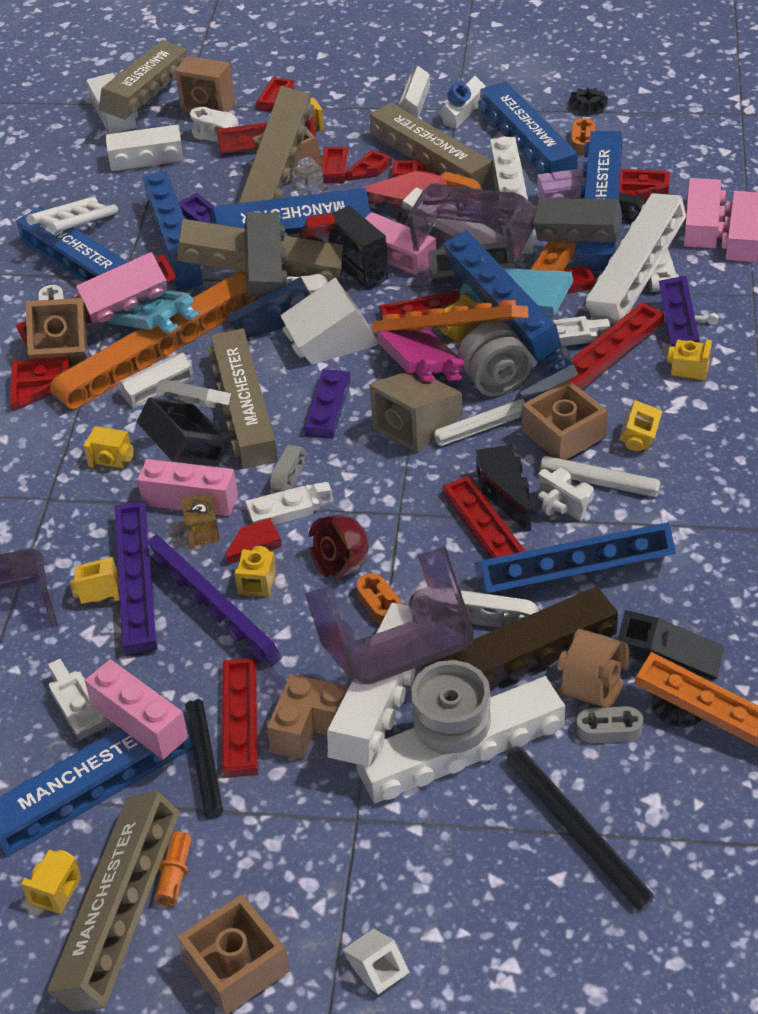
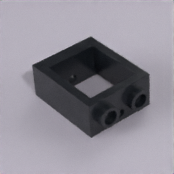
[329,205,388,289]
[136,397,230,467]

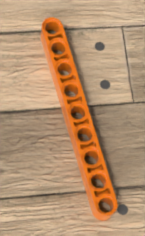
[50,271,261,409]

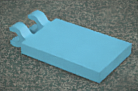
[459,268,574,316]
[108,290,200,334]

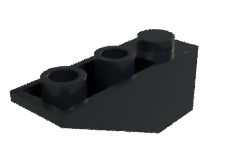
[476,444,536,531]
[618,610,725,679]

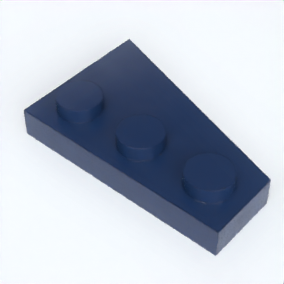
[227,277,311,338]
[520,346,578,402]

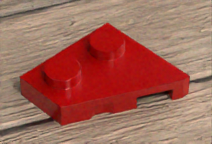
[619,169,670,200]
[10,356,70,411]

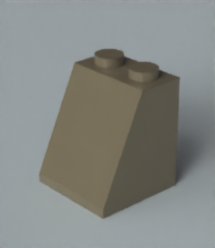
[369,372,463,453]

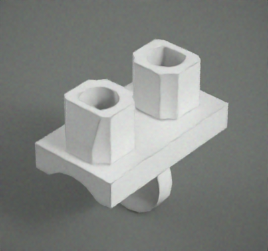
[538,467,594,521]

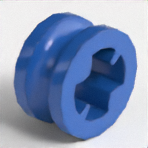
[446,82,471,107]

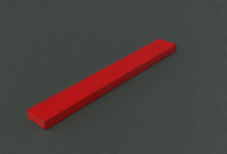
[378,266,597,320]

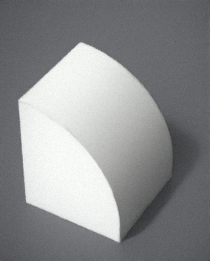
[343,929,410,994]

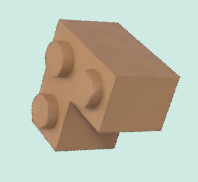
[267,674,350,760]

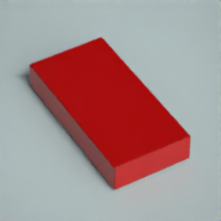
[256,77,295,112]
[319,147,349,183]

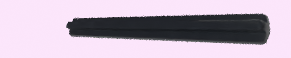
[506,746,654,910]

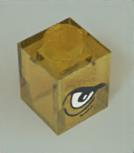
[180,494,220,547]

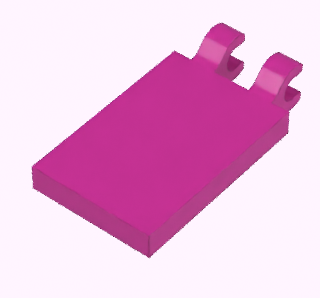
[377,330,464,382]

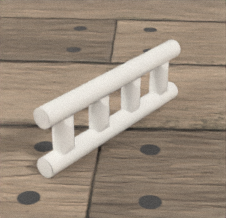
[26,197,118,233]

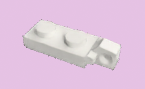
[552,316,610,346]
[245,482,333,525]
[48,659,110,741]

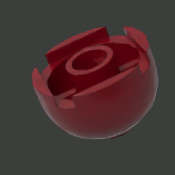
[308,515,369,579]

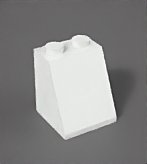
[280,278,379,365]

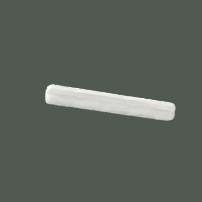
[434,396,537,446]
[540,456,660,497]

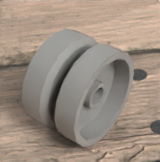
[458,321,533,397]
[411,660,491,754]

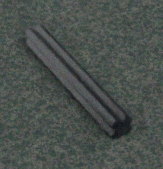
[185,699,223,818]

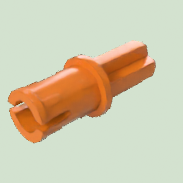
[153,831,191,906]

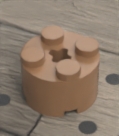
[558,629,629,707]

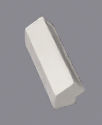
[398,66,430,118]
[438,76,486,129]
[117,352,194,408]

